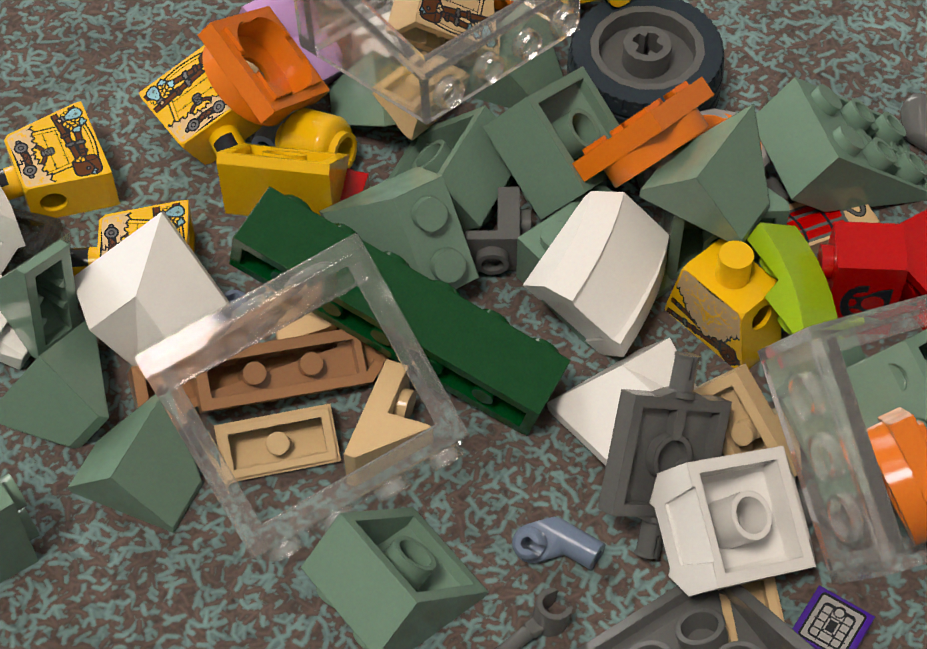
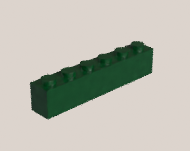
[229,186,571,436]

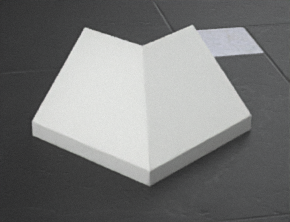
[74,212,231,366]
[547,338,697,466]

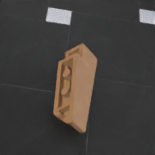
[127,329,388,414]

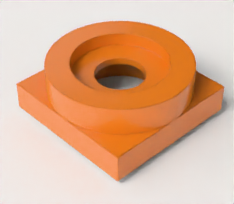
[198,6,330,126]
[572,76,714,188]
[860,407,927,546]

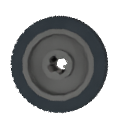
[567,0,724,125]

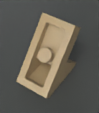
[344,359,434,486]
[693,363,800,477]

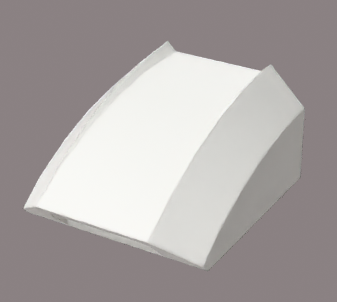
[523,191,669,357]
[650,446,817,596]

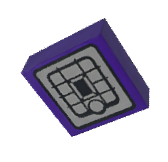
[792,585,875,649]

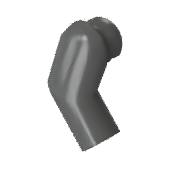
[900,93,927,153]

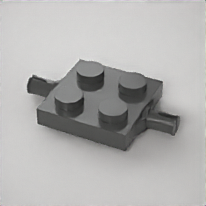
[598,351,732,560]

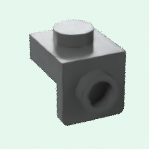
[464,187,531,275]

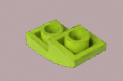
[747,222,840,340]

